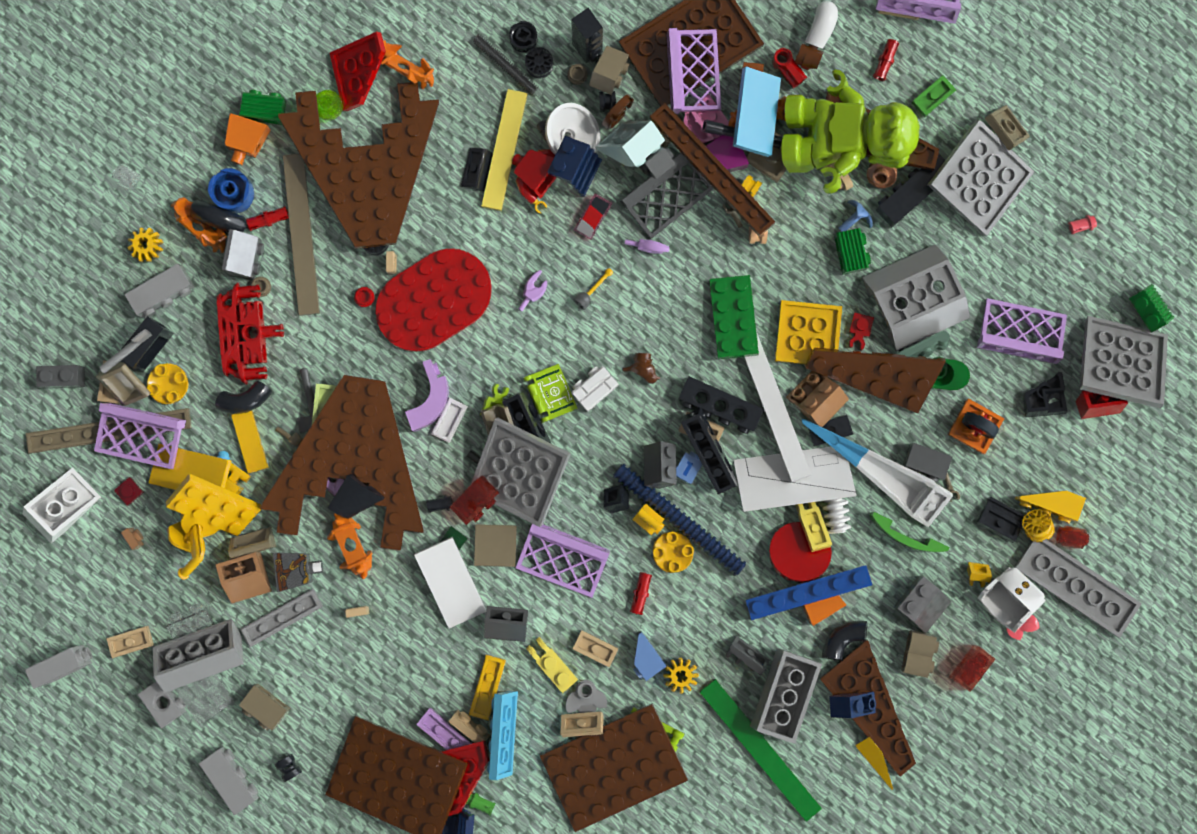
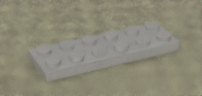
[1014,539,1142,638]

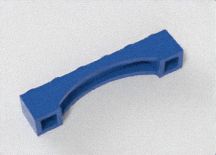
[745,565,872,620]

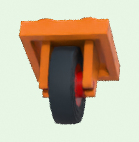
[947,398,1005,455]

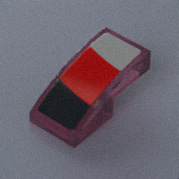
[574,193,613,240]

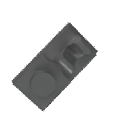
[726,635,770,676]

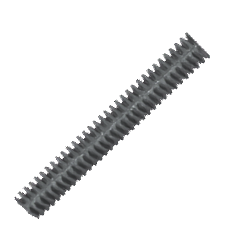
[473,33,539,96]

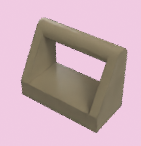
[95,362,151,406]
[228,527,277,559]

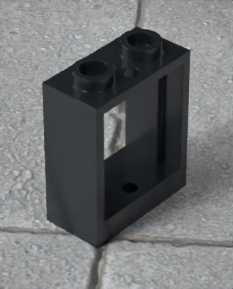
[120,316,174,372]

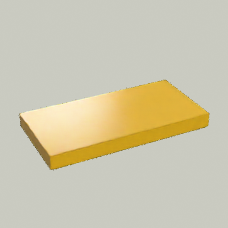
[149,443,231,490]

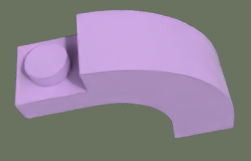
[405,359,449,432]

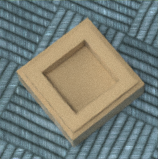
[386,251,397,275]
[345,606,369,618]

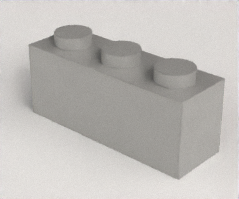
[125,264,194,318]
[199,747,259,815]

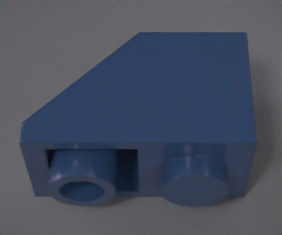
[829,692,876,718]

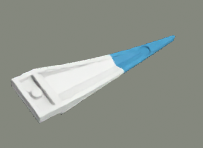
[802,419,953,527]

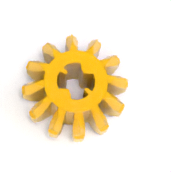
[127,228,164,262]
[663,657,699,694]

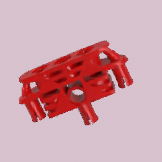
[217,283,284,385]

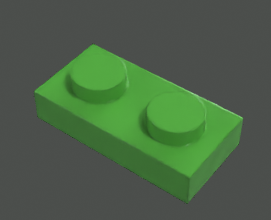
[911,75,956,118]

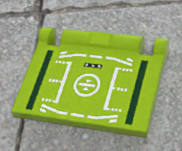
[523,364,578,423]

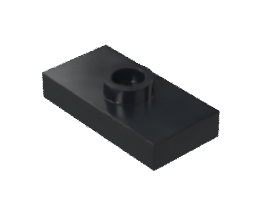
[808,415,853,446]

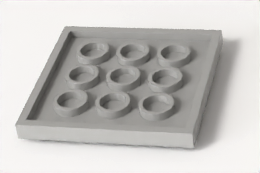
[927,120,1034,236]
[1080,316,1168,409]
[469,418,571,527]

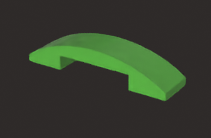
[869,512,950,552]

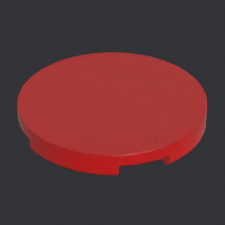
[769,522,832,582]

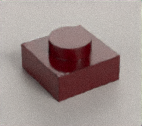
[114,477,144,506]

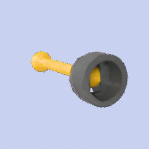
[573,268,613,310]

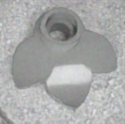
[566,680,607,713]

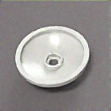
[545,103,600,155]

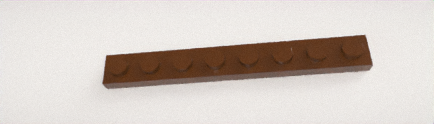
[650,103,775,237]

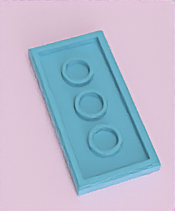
[733,67,781,157]

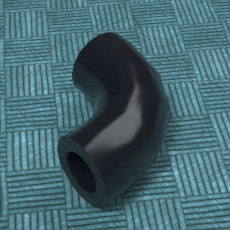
[190,200,246,232]
[215,381,272,414]
[822,620,868,660]

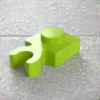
[480,383,509,415]

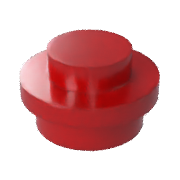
[354,287,375,307]

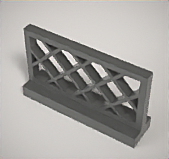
[620,153,714,239]

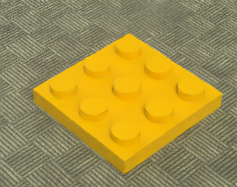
[775,300,842,365]

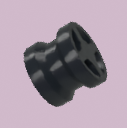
[599,91,616,112]

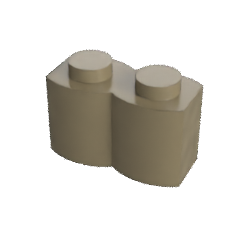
[901,630,939,678]

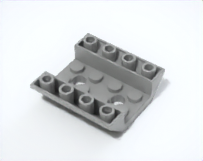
[861,244,970,351]

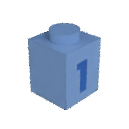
[676,451,702,484]

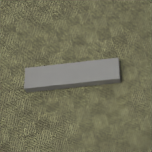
[240,589,323,647]

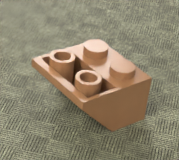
[786,371,849,427]
[215,552,272,603]

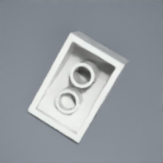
[22,468,101,543]

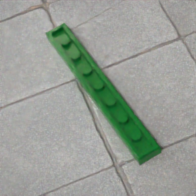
[700,679,822,822]

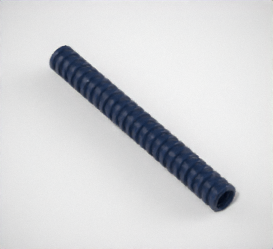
[613,463,746,576]

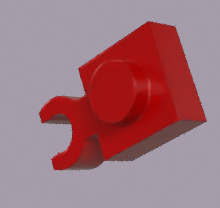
[849,312,874,351]

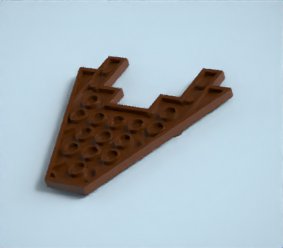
[278,82,439,249]
[260,375,424,550]

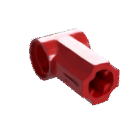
[772,48,807,89]

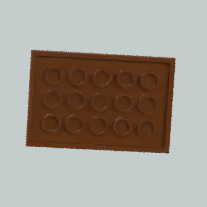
[619,0,764,107]
[540,703,688,832]
[325,716,468,834]

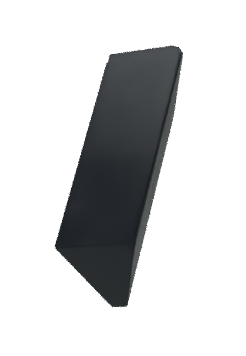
[461,148,493,191]

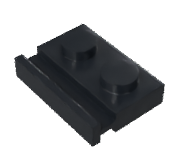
[976,497,1027,543]

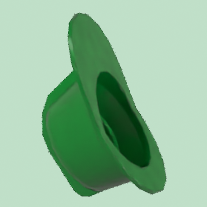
[932,357,970,390]

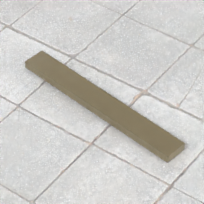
[283,154,320,316]
[25,408,192,454]

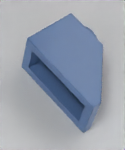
[633,631,666,681]

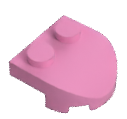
[684,94,729,143]

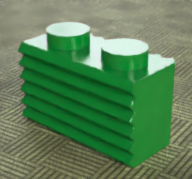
[239,90,286,125]
[834,228,871,275]
[1129,284,1174,333]

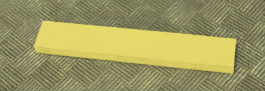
[481,89,528,211]

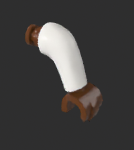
[795,1,838,70]

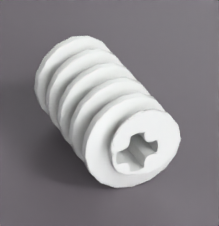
[822,498,851,534]

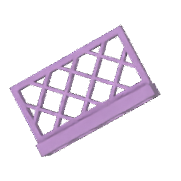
[876,0,961,24]
[667,28,721,114]
[977,298,1067,364]
[94,403,186,469]
[516,524,610,598]

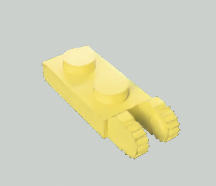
[795,502,832,552]
[526,637,578,693]

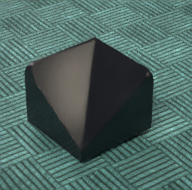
[603,485,629,513]

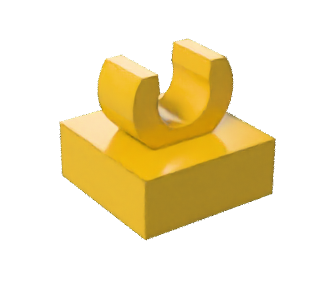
[967,562,992,587]

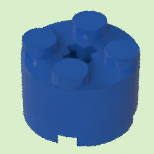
[208,168,254,214]

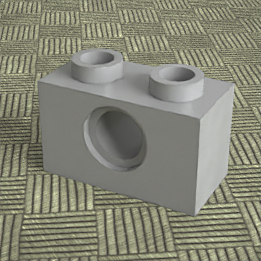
[138,681,187,729]

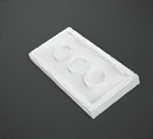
[414,537,486,628]

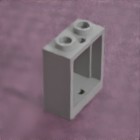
[25,645,92,689]

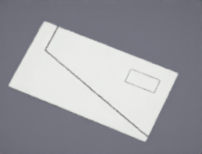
[734,447,856,512]

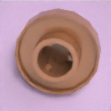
[867,163,897,188]

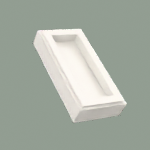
[431,397,468,443]

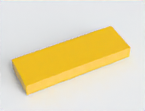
[231,411,269,474]
[469,654,506,721]

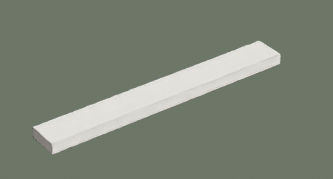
[744,331,811,483]

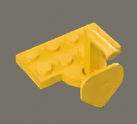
[166,474,261,580]

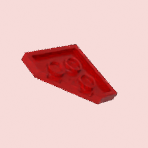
[329,31,386,111]
[442,741,490,816]

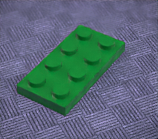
[709,275,759,359]

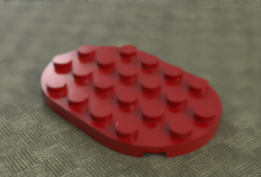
[376,249,492,352]

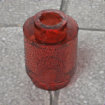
[1056,525,1089,549]

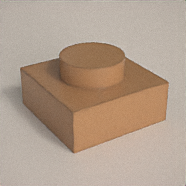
[121,528,144,550]

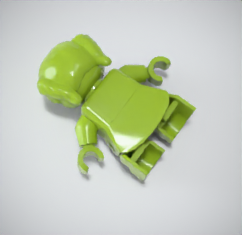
[781,69,920,194]

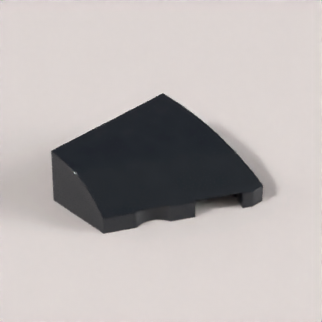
[1023,372,1068,418]
[328,474,385,519]

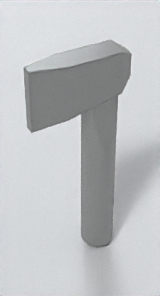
[99,329,152,373]

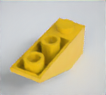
[1015,491,1086,524]

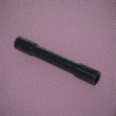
[702,120,783,149]

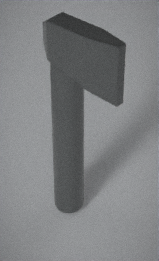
[297,368,314,434]

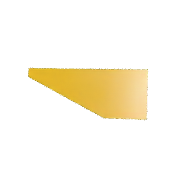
[855,737,893,790]

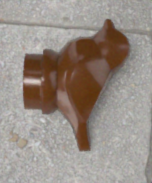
[622,353,660,384]

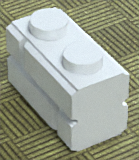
[571,366,619,412]

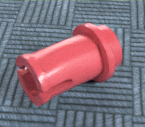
[1068,215,1097,234]

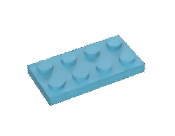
[487,691,518,780]

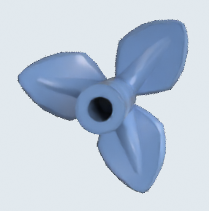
[838,200,873,232]

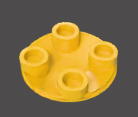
[147,363,189,404]
[653,532,694,573]

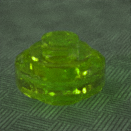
[316,90,343,121]

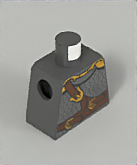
[273,552,323,592]

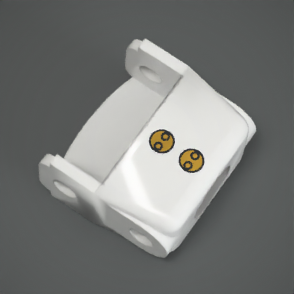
[978,567,1046,633]

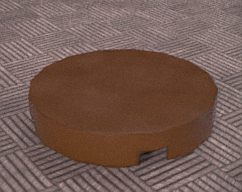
[602,94,634,130]

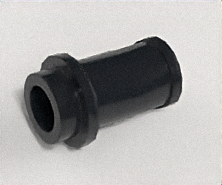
[426,495,453,513]

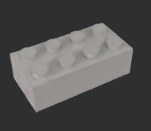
[153,619,244,693]
[750,648,822,744]

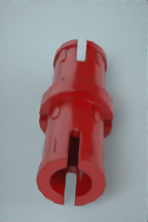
[873,39,899,81]
[246,206,289,231]
[630,572,652,615]

